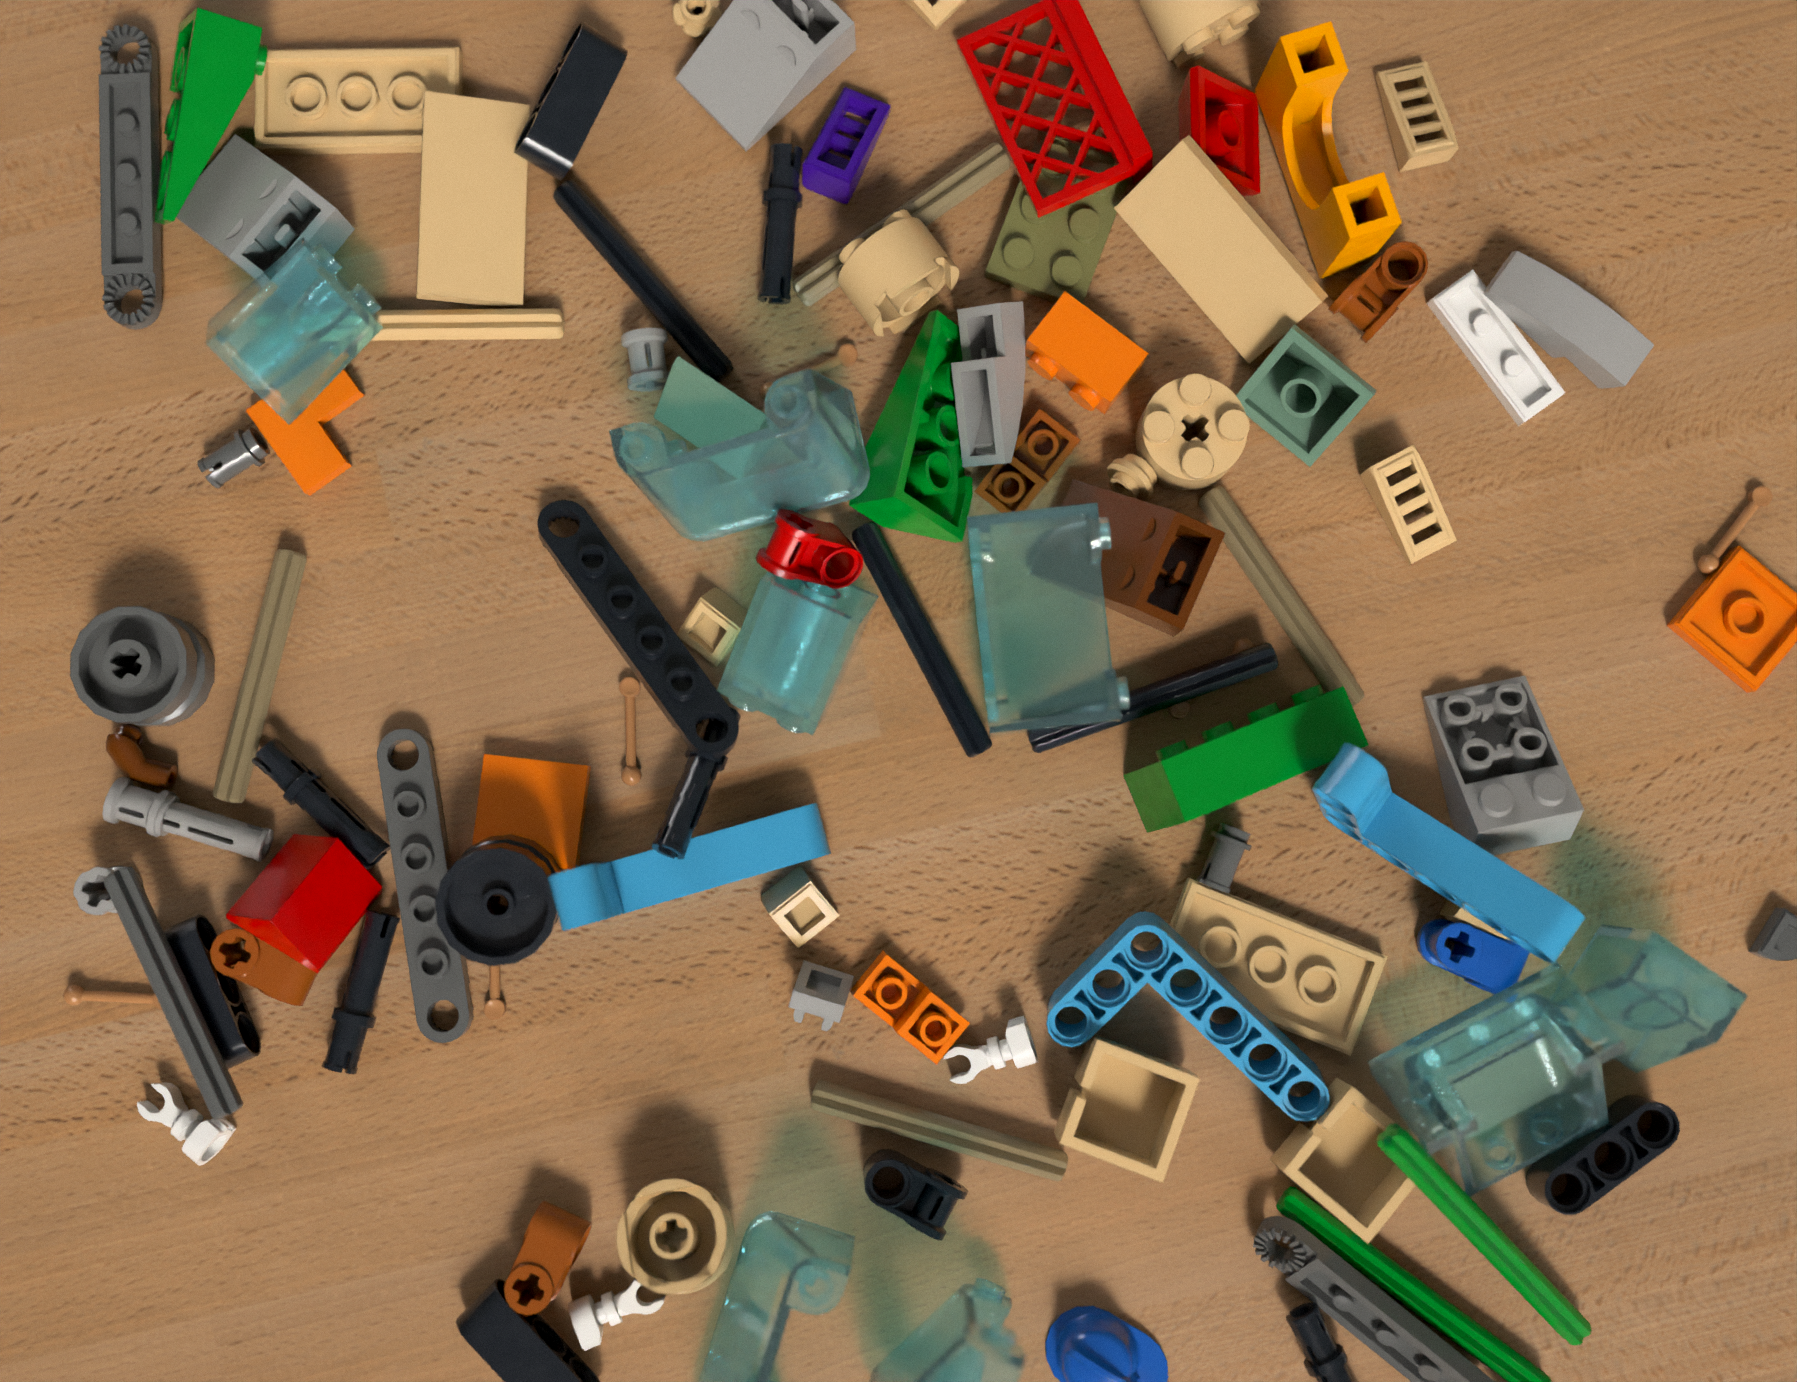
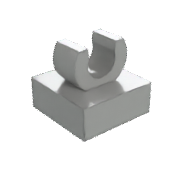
[788,960,854,1031]

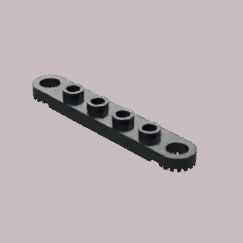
[537,500,739,759]

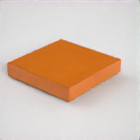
[1667,546,1797,693]
[472,754,591,870]

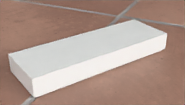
[1427,270,1565,426]

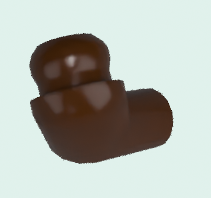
[106,724,178,790]

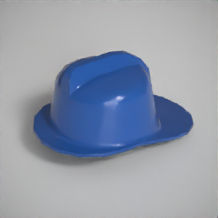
[1046,1306,1168,1382]

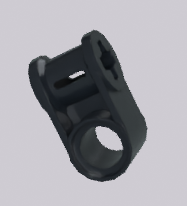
[863,1149,969,1241]

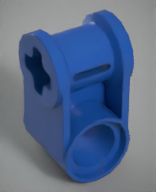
[1417,918,1530,1000]

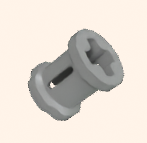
[621,328,670,392]
[73,866,144,915]

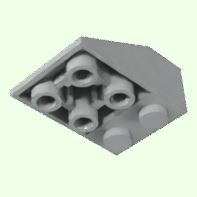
[676,0,856,152]
[176,134,355,307]
[1423,676,1584,855]

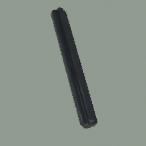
[553,180,734,383]
[852,521,992,758]
[1027,643,1279,753]

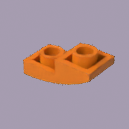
[850,950,970,1065]

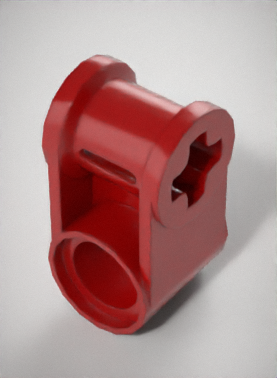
[755,509,863,589]

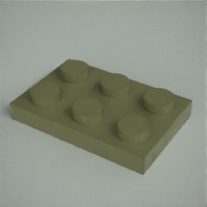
[984,131,1131,304]

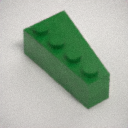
[1123,684,1369,833]

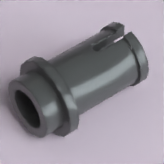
[197,428,270,489]
[1197,822,1252,893]

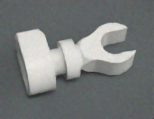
[943,1015,1038,1084]
[137,1082,236,1166]
[568,1279,665,1351]

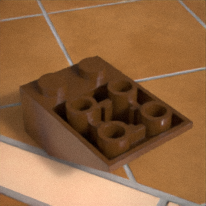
[1031,479,1225,637]

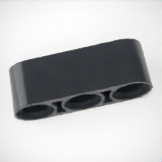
[514,22,628,181]
[163,914,261,1069]
[1526,1094,1680,1215]
[456,1279,600,1382]

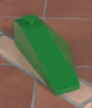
[154,7,268,225]
[849,310,973,543]

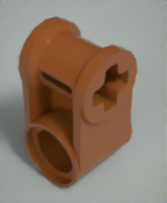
[1328,241,1428,343]
[210,928,317,1006]
[504,1200,592,1315]

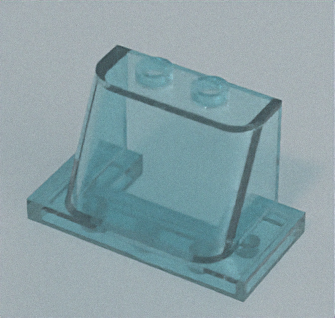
[1368,962,1626,1196]

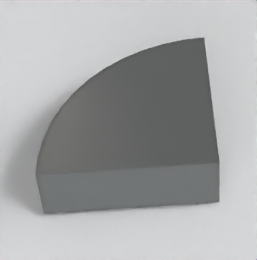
[1748,908,1797,961]

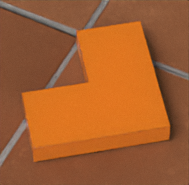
[245,351,365,496]

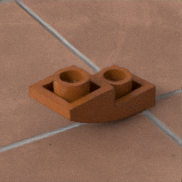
[974,408,1082,523]

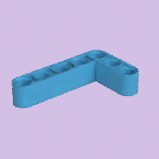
[1312,743,1585,964]
[548,803,831,931]
[1046,911,1330,1122]

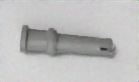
[102,777,274,862]

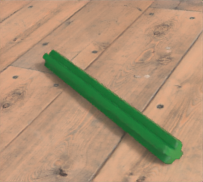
[1377,1123,1592,1346]
[1276,1186,1552,1382]

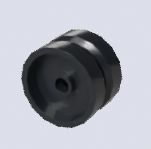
[435,834,561,966]

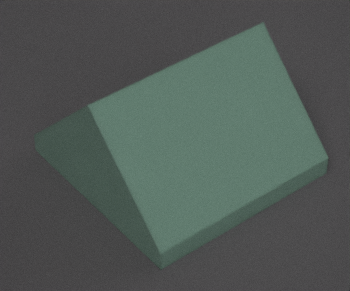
[1236,324,1377,467]
[654,356,781,475]

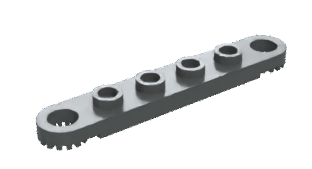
[98,24,162,330]
[377,729,474,1043]
[1253,1216,1495,1382]

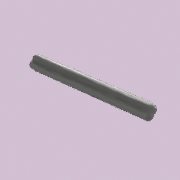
[104,867,243,1119]

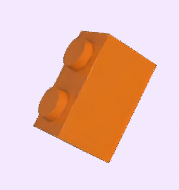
[1025,291,1149,414]

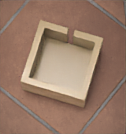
[1054,1034,1200,1183]
[1269,1077,1437,1244]

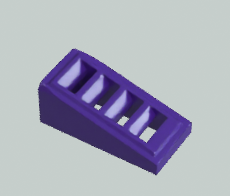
[802,87,891,204]

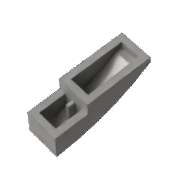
[1483,251,1654,389]
[951,301,1025,467]

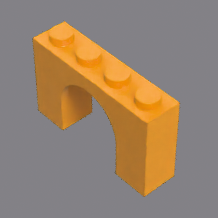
[1255,21,1402,279]

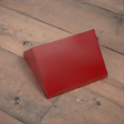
[1178,65,1261,196]
[226,834,382,974]

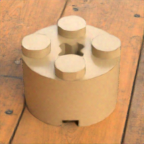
[1139,0,1261,69]
[838,209,959,336]
[1135,373,1250,491]
[616,1179,735,1294]

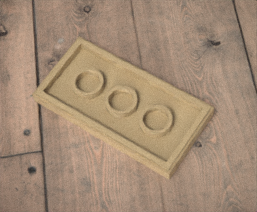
[255,47,463,155]
[416,91,530,309]
[1114,135,1328,364]
[1169,878,1388,1056]

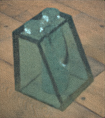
[206,237,383,424]
[717,571,879,735]
[1545,924,1748,1073]

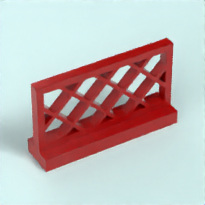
[956,0,1153,218]

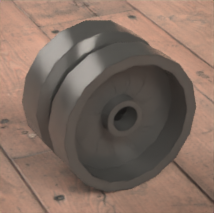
[70,606,215,727]

